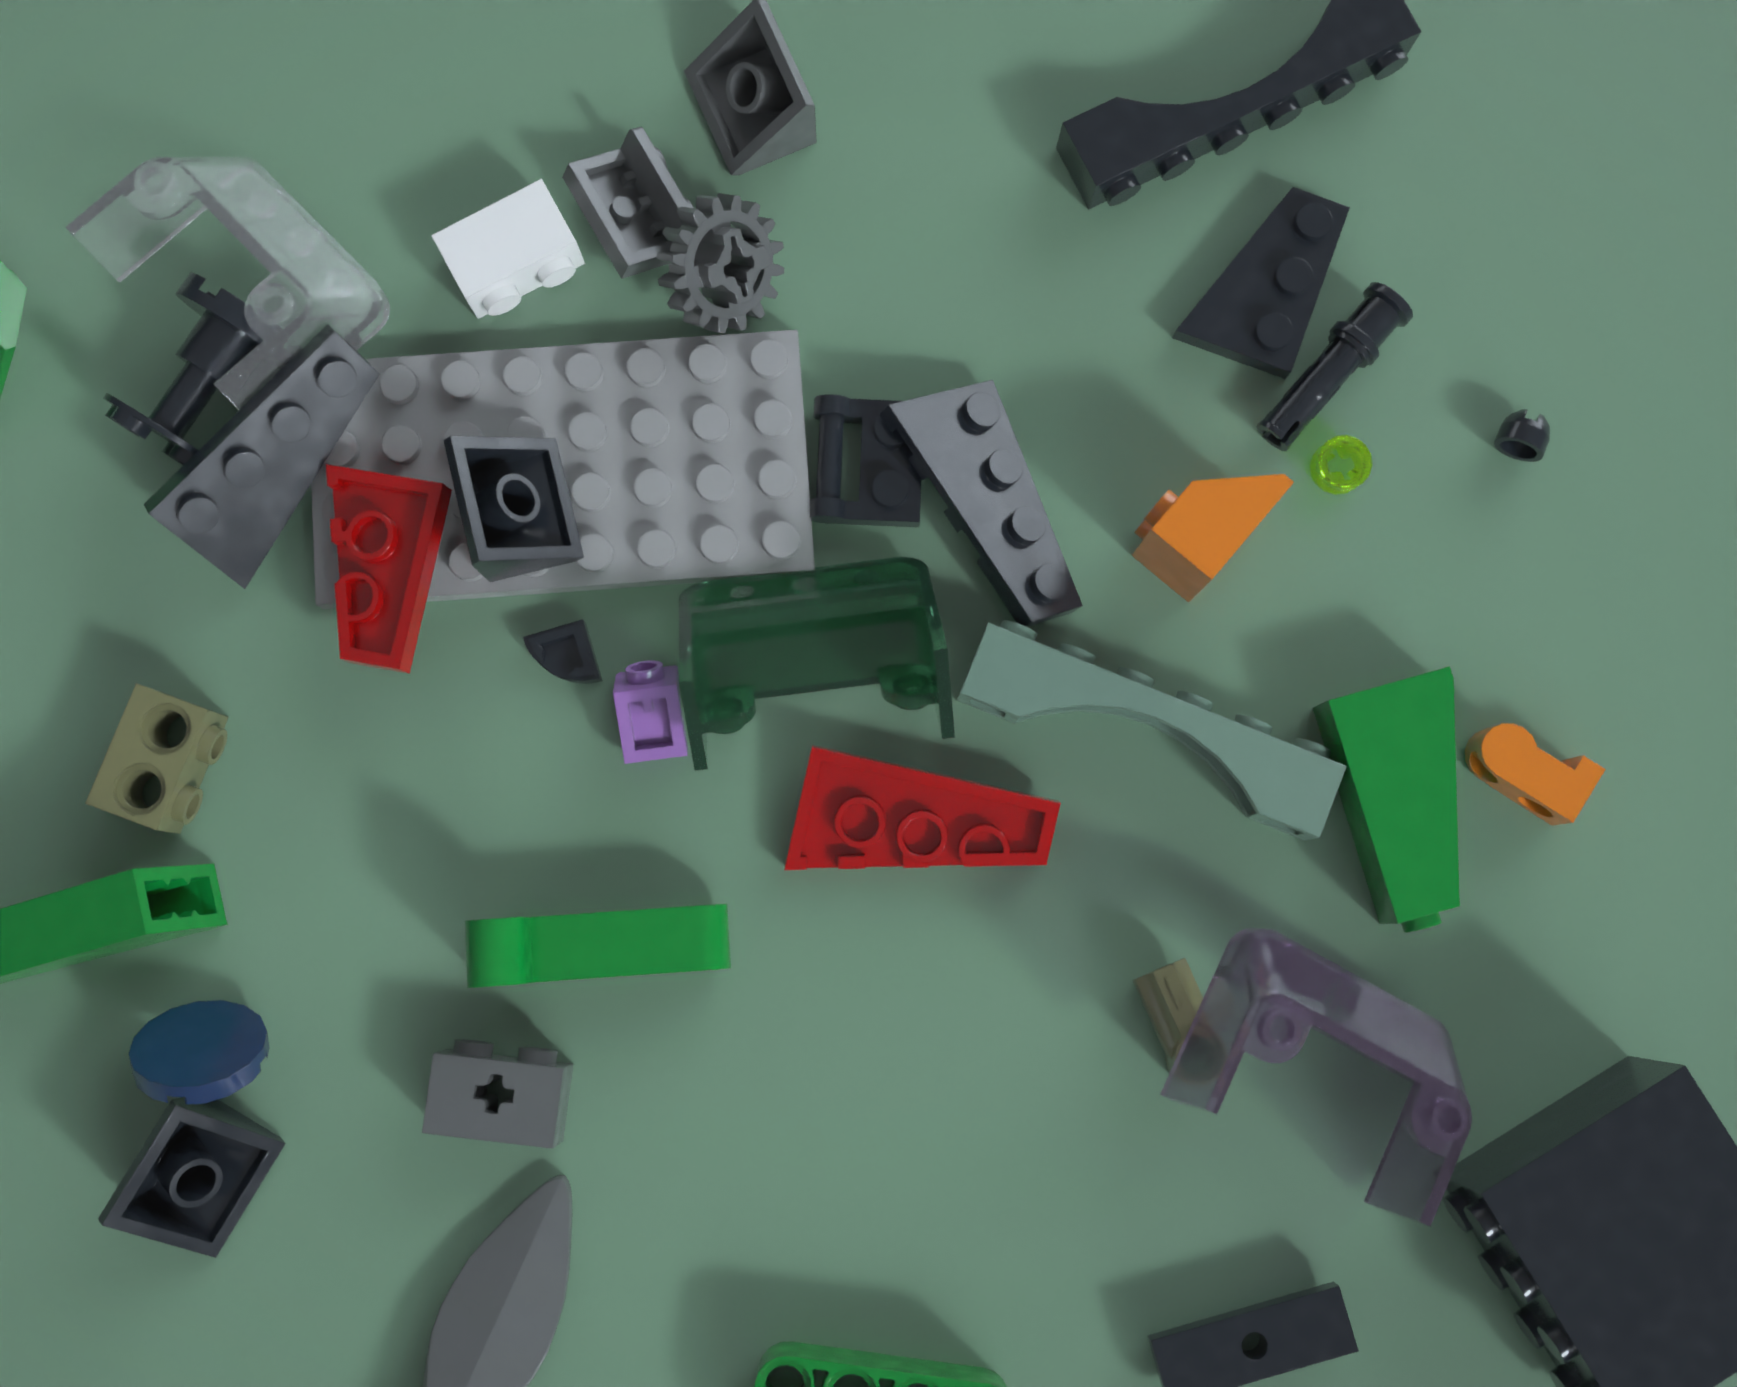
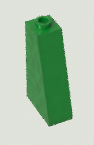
[1313,666,1460,933]
[0,863,228,984]

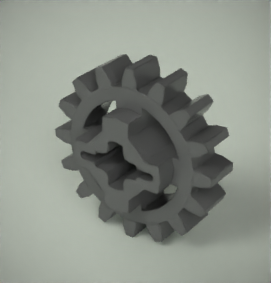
[656,193,784,333]

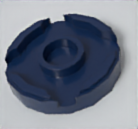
[128,1000,270,1104]

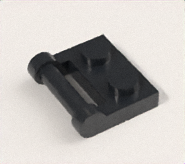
[810,394,922,527]

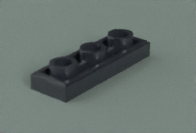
[1147,1281,1359,1387]

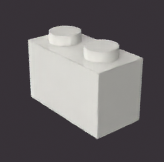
[431,179,585,319]

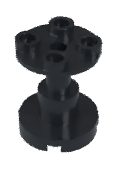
[103,272,301,465]

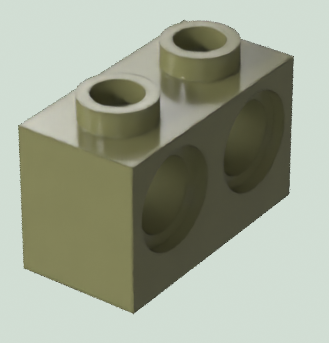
[85,683,229,834]

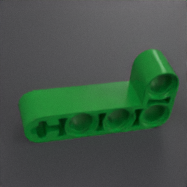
[465,904,731,988]
[754,1341,1006,1387]

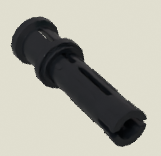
[1256,282,1413,451]

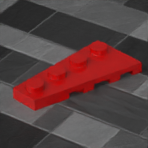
[784,745,1061,870]

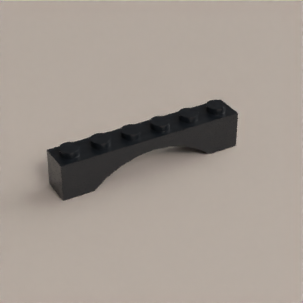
[1056,0,1422,210]

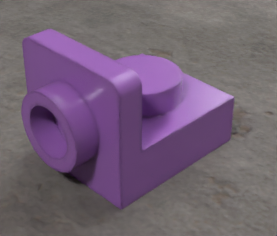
[613,660,688,764]

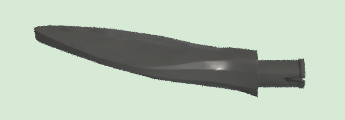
[423,1175,573,1387]

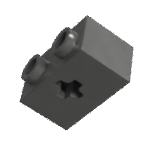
[422,1039,574,1149]

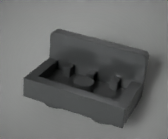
[562,127,694,279]

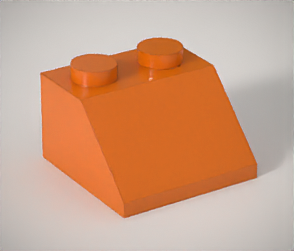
[1132,474,1294,603]

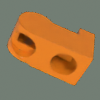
[1465,723,1606,826]

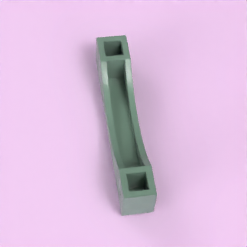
[957,620,1347,841]

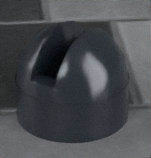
[1494,409,1550,462]

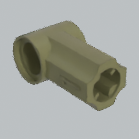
[1133,958,1234,1089]

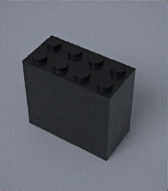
[1438,1056,1737,1387]

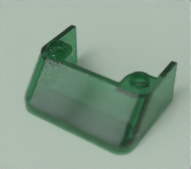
[679,557,955,771]

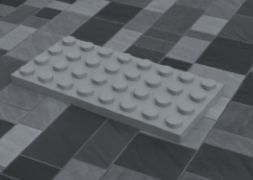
[311,330,815,609]

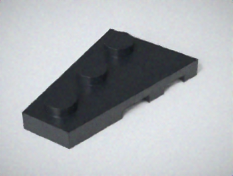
[1172,187,1350,379]

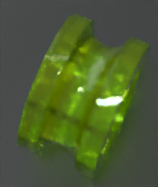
[1309,435,1372,495]

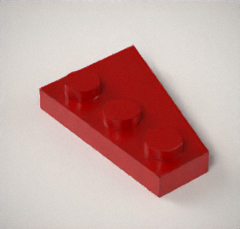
[326,464,452,674]

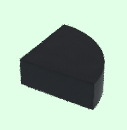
[523,619,603,684]

